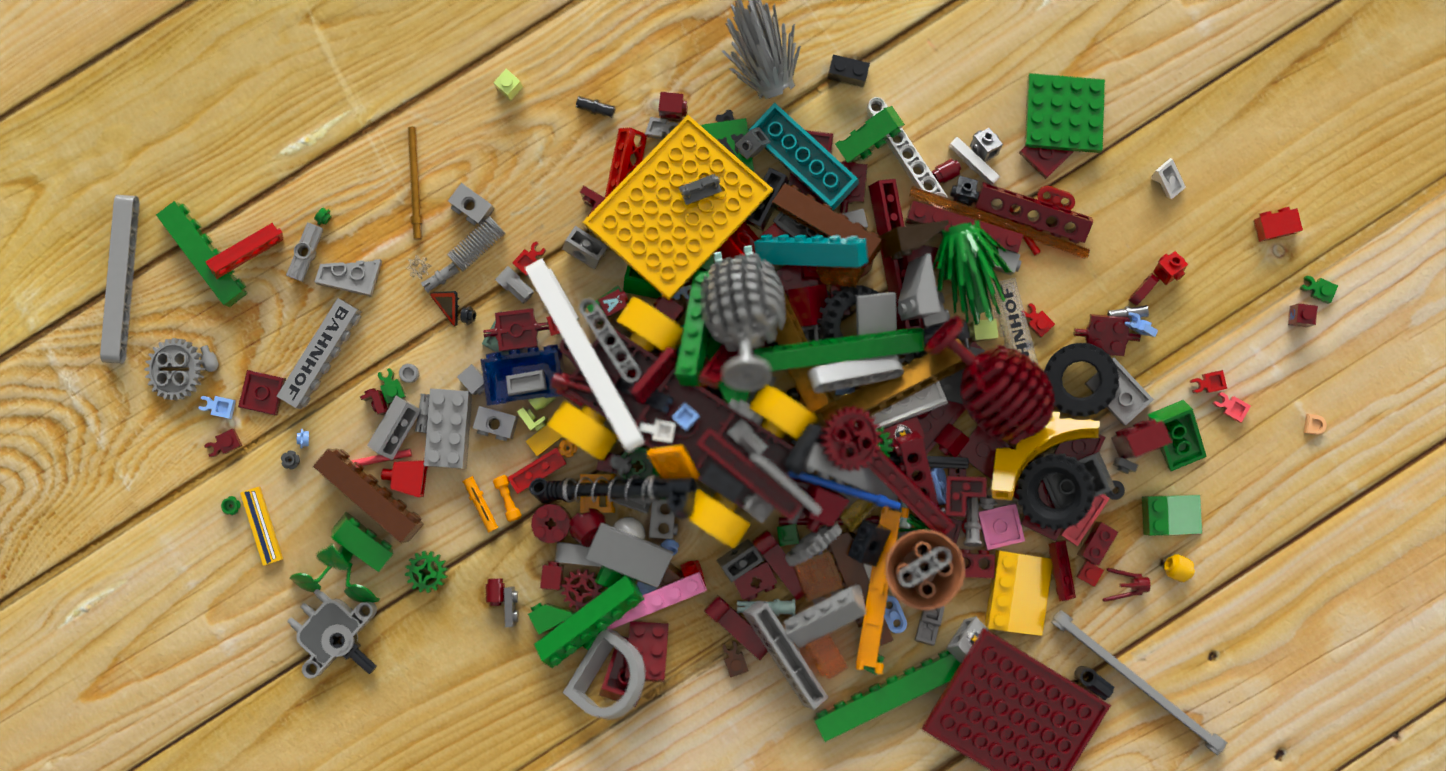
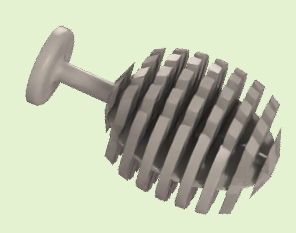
[701,254,786,391]

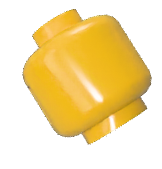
[1164,554,1195,582]

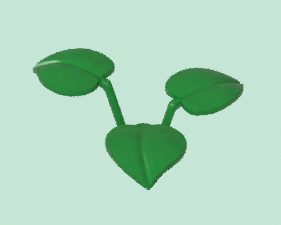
[290,544,380,603]

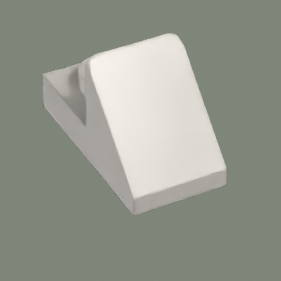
[1151,158,1186,199]

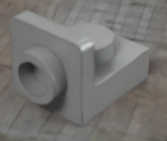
[743,493,775,523]

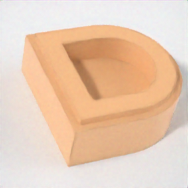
[1304,414,1327,435]

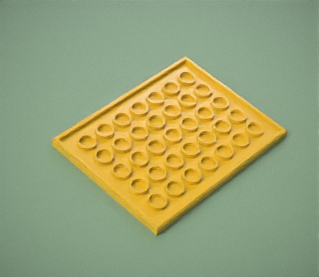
[583,115,773,300]

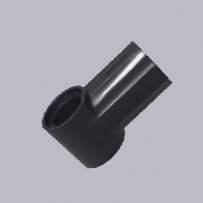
[1074,666,1115,701]

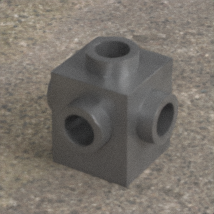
[970,128,1003,162]

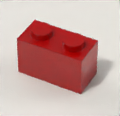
[1254,207,1303,242]

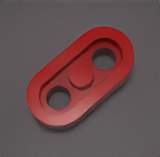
[1037,186,1075,210]

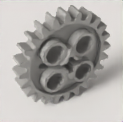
[144,338,205,400]
[785,522,842,566]

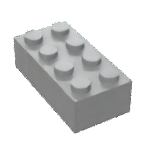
[424,389,472,469]

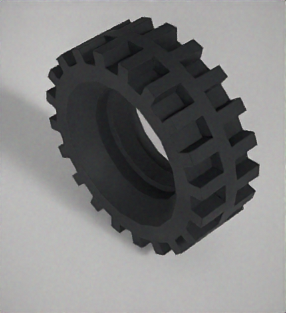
[817,284,880,340]
[1044,343,1119,417]
[1016,453,1095,530]

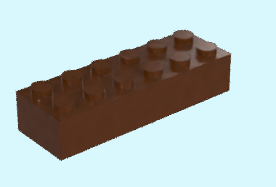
[313,448,424,543]

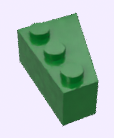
[835,106,905,163]
[331,512,393,572]

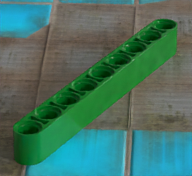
[753,328,925,371]

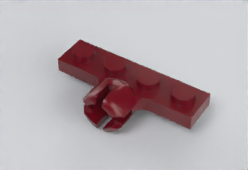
[698,343,740,389]

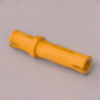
[462,476,499,533]

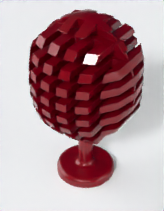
[925,316,1055,444]

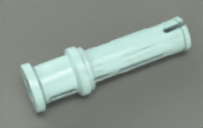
[737,599,796,616]

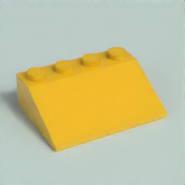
[985,550,1053,636]

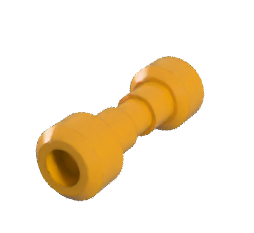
[493,475,522,522]

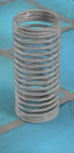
[447,216,505,272]

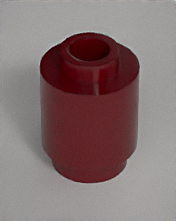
[932,158,962,184]
[485,578,505,606]

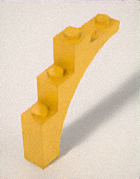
[992,411,1099,500]

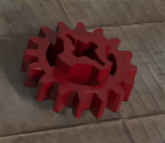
[561,569,603,611]

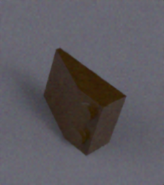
[880,220,949,261]

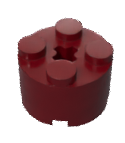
[531,504,572,543]

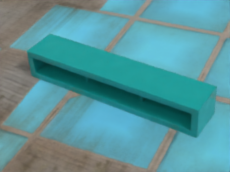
[754,234,868,267]

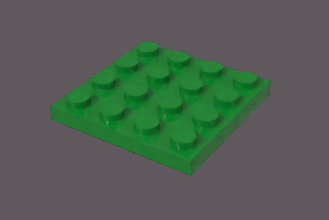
[1025,73,1105,153]

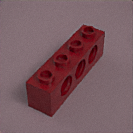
[894,431,939,508]

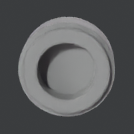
[399,364,419,383]

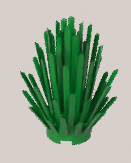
[933,220,1012,325]

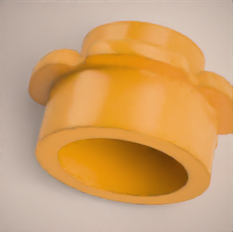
[559,439,577,458]

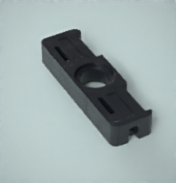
[616,375,674,414]

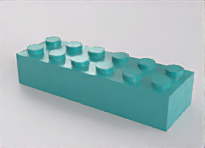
[748,103,859,211]

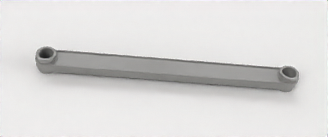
[1051,610,1227,755]

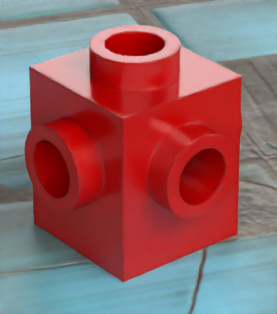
[1153,251,1188,285]

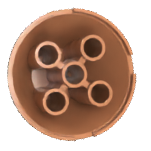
[885,530,965,610]

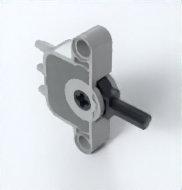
[287,589,377,679]

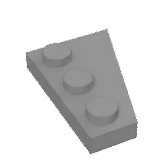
[315,259,382,297]

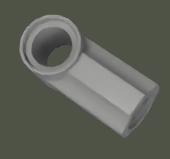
[495,266,534,304]
[727,418,768,455]

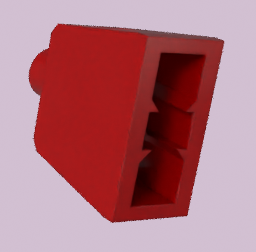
[381,460,428,497]

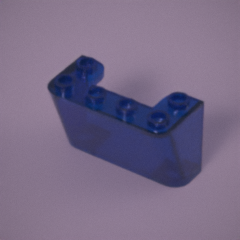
[480,344,566,406]

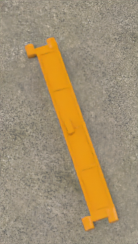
[856,506,909,674]

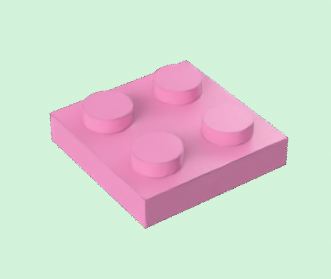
[978,503,1025,550]

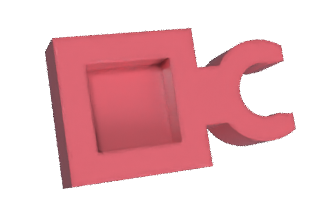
[1212,392,1251,423]

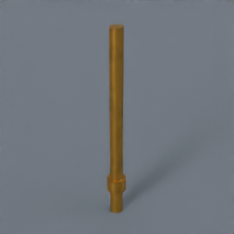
[408,126,423,240]

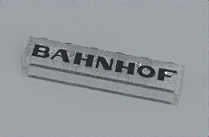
[988,278,1038,364]

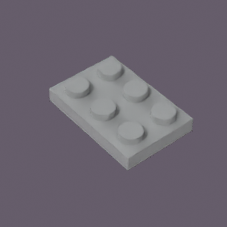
[1085,358,1154,426]

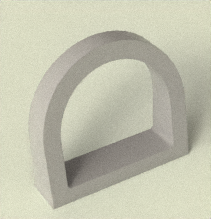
[563,628,645,720]

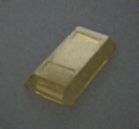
[840,490,876,532]

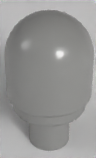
[200,345,219,372]

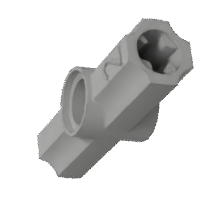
[286,222,324,282]

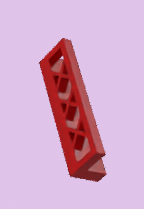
[605,128,647,198]
[205,223,283,279]

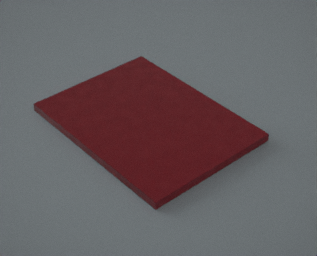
[921,628,1111,771]

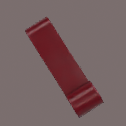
[752,529,813,601]
[704,595,768,660]

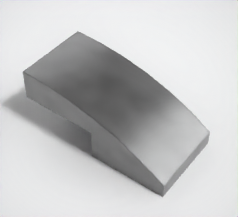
[915,606,945,646]

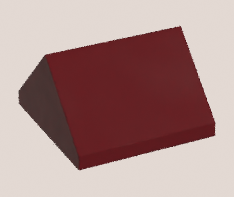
[788,284,828,327]

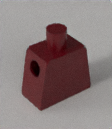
[802,483,850,533]

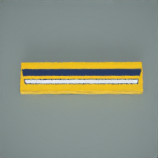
[240,487,283,566]

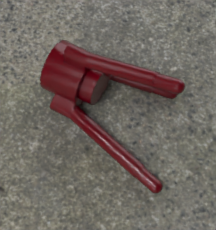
[551,373,593,407]
[1102,568,1151,602]

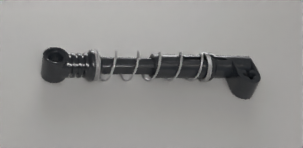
[529,475,697,519]

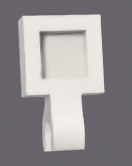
[639,420,676,443]

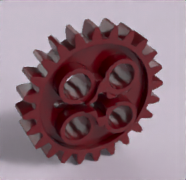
[819,406,883,471]

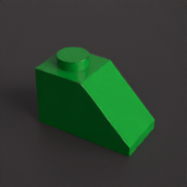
[528,603,575,635]

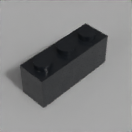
[745,168,789,231]

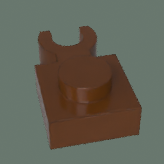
[723,640,749,678]

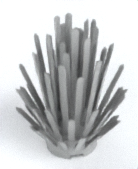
[721,0,801,99]

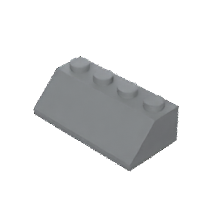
[785,584,866,648]

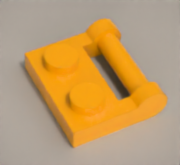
[580,474,615,513]

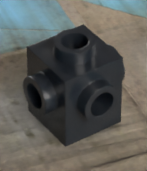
[950,176,979,209]

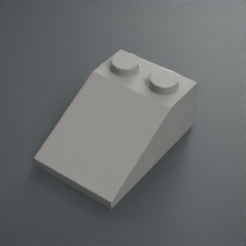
[898,254,940,321]

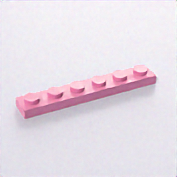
[607,572,707,629]

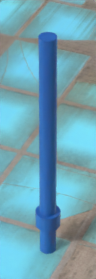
[787,472,901,510]

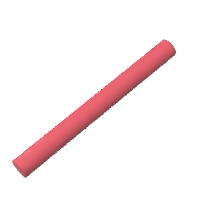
[351,449,412,466]

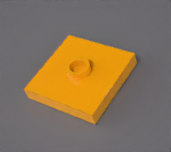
[647,445,699,480]

